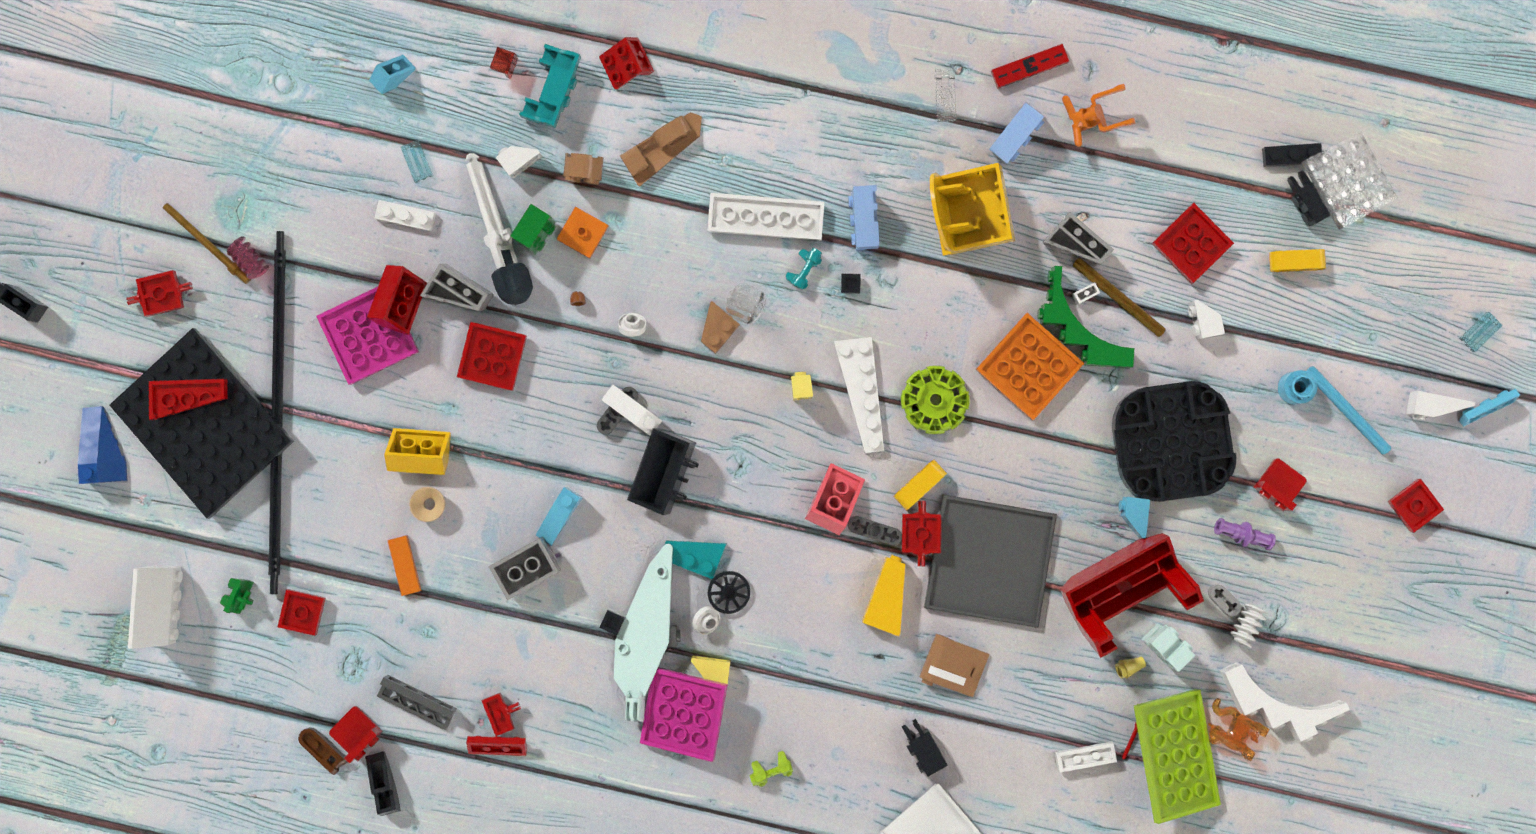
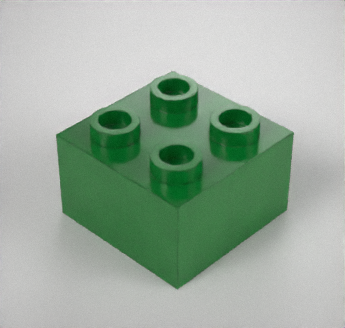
[510,204,556,254]

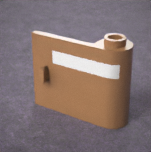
[919,633,990,697]

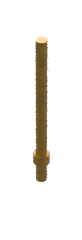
[163,203,251,284]

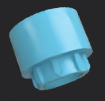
[1278,370,1317,404]

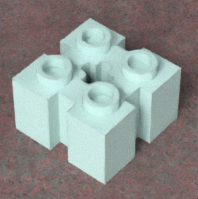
[1141,623,1196,672]

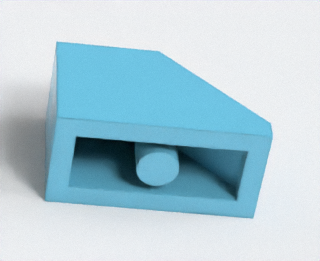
[369,55,416,94]
[1119,497,1150,538]

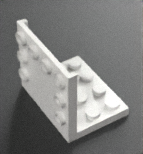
[879,782,982,834]

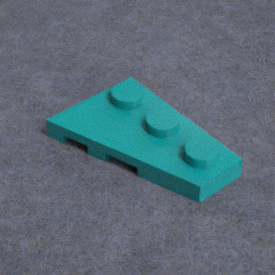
[664,540,727,579]

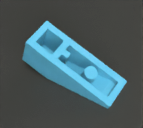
[536,487,583,546]

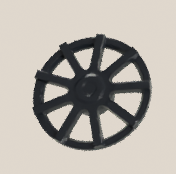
[707,571,750,614]

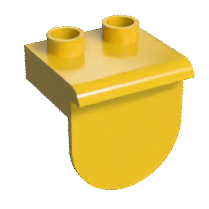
[929,163,1015,256]

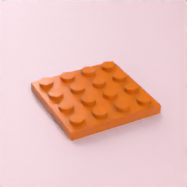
[975,313,1084,421]

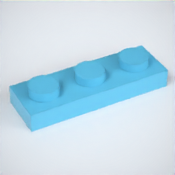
[1459,389,1520,427]

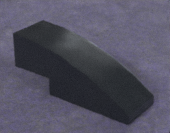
[365,751,401,816]

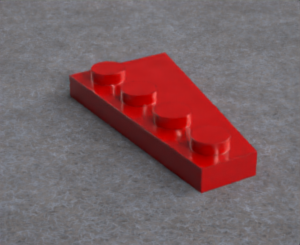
[149,379,228,420]

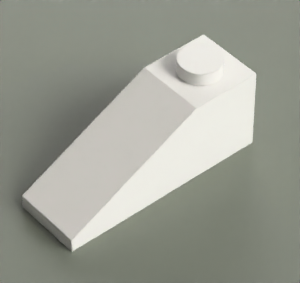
[601,384,662,435]
[1406,391,1475,421]

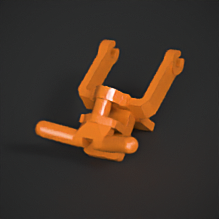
[1062,84,1136,147]

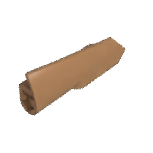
[620,112,702,187]

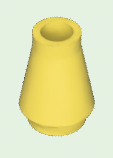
[1115,656,1146,679]

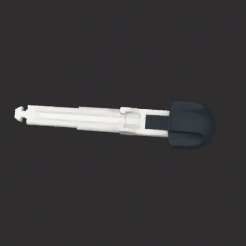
[465,153,533,305]

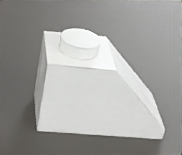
[496,146,543,179]

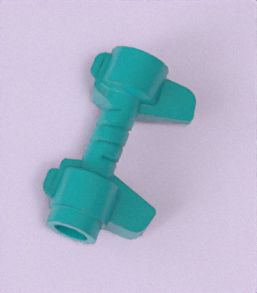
[786,248,822,290]

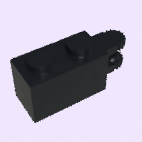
[1287,170,1336,227]
[0,283,48,323]
[901,719,948,777]

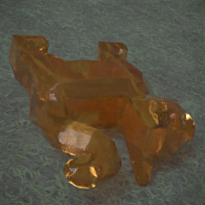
[1208,698,1270,761]

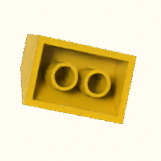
[384,428,451,475]

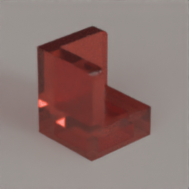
[490,47,518,79]

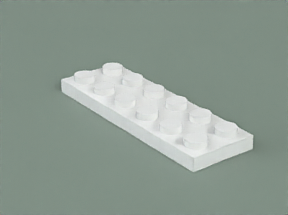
[707,193,824,241]

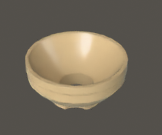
[409,487,445,522]

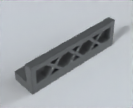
[377,675,457,730]

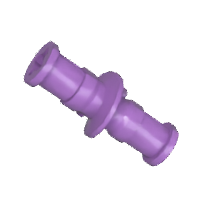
[1214,518,1276,551]

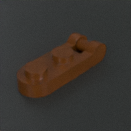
[298,727,347,775]

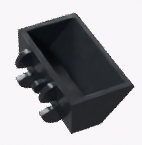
[627,428,699,515]

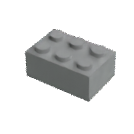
[488,536,561,601]

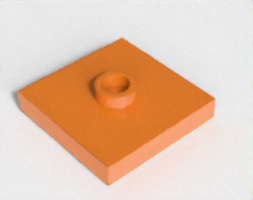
[557,206,609,259]

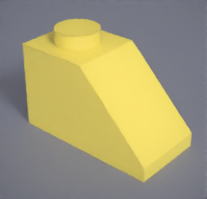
[791,372,813,400]
[691,656,731,684]

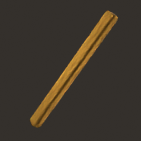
[1073,258,1166,337]

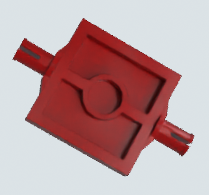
[126,270,193,317]
[902,501,942,567]

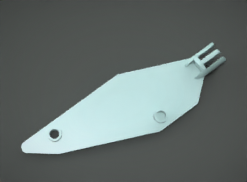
[614,544,673,722]

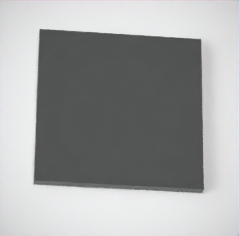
[924,494,1057,628]

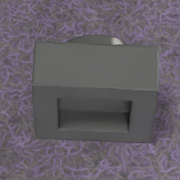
[668,625,681,647]

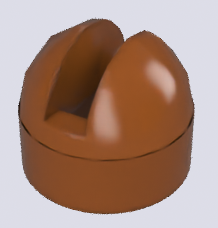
[570,291,586,306]

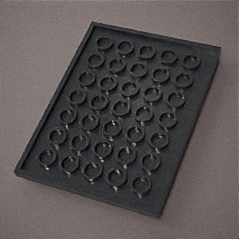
[109,328,294,519]

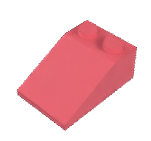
[805,463,865,535]

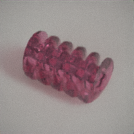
[227,236,269,279]

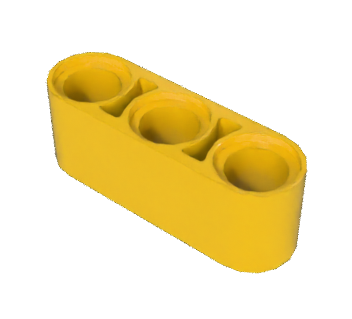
[1269,249,1326,272]
[893,459,947,511]

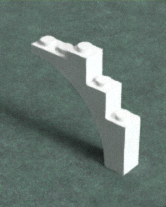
[1219,662,1350,742]

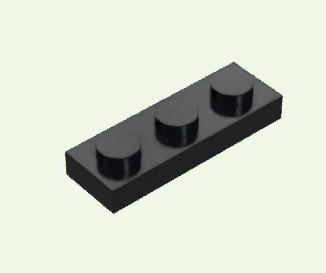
[1262,143,1323,167]

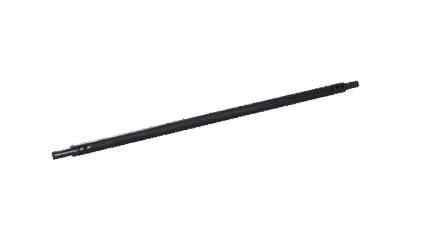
[268,231,286,595]

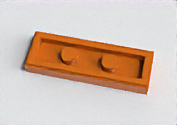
[387,535,422,596]

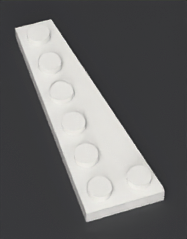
[834,337,884,453]

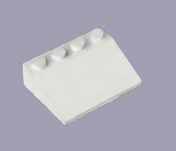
[128,565,183,649]

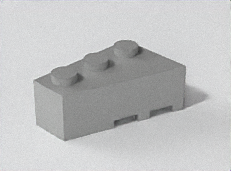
[1043,212,1114,265]
[420,263,494,311]

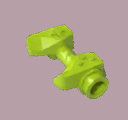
[749,751,793,787]

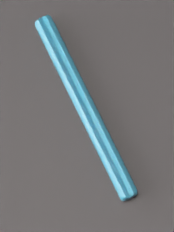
[1306,366,1391,454]

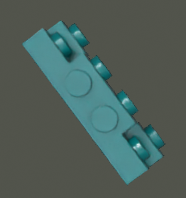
[519,44,581,128]

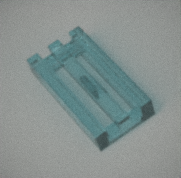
[400,140,433,183]
[1459,312,1503,352]

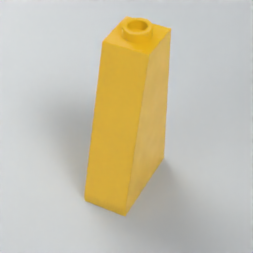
[862,554,905,636]

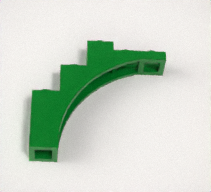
[1037,266,1135,369]

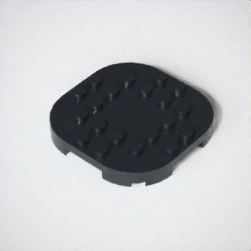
[1112,381,1237,502]

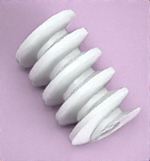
[1230,604,1268,648]

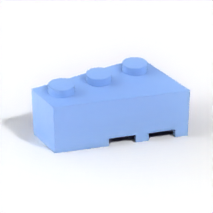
[989,102,1044,163]
[848,185,879,250]

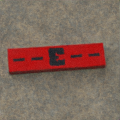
[991,44,1069,89]

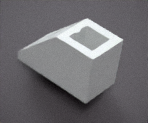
[1188,300,1225,340]

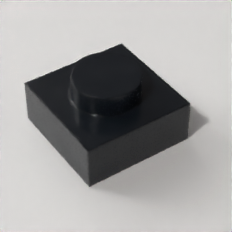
[841,274,861,294]
[599,610,625,636]

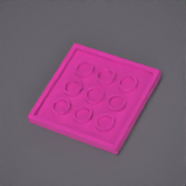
[316,287,419,385]
[640,667,728,762]

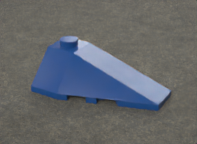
[78,406,128,484]

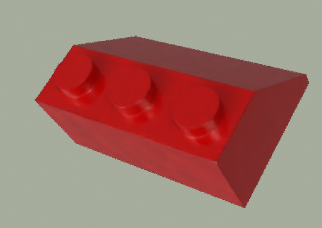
[367,265,427,335]

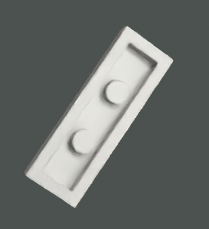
[375,200,436,232]
[1055,741,1117,773]

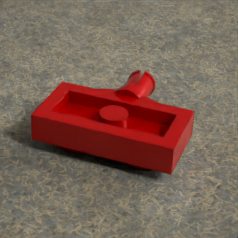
[481,692,521,736]

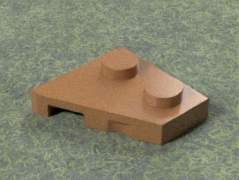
[701,301,740,354]

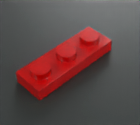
[466,736,527,756]

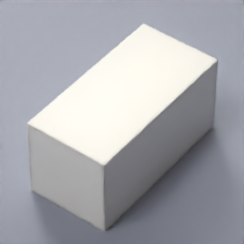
[1071,282,1100,305]

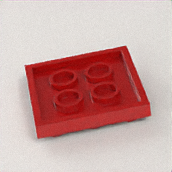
[1151,203,1234,284]
[457,322,527,391]

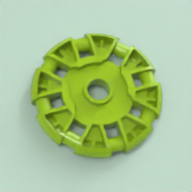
[901,365,970,434]

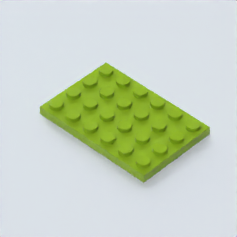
[1133,689,1221,824]

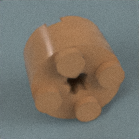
[563,153,604,185]

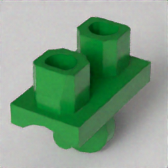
[220,578,254,614]

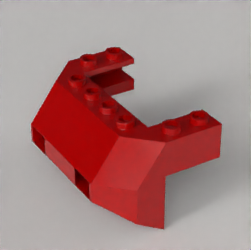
[1060,533,1204,658]

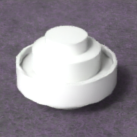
[618,313,646,337]
[693,606,720,635]

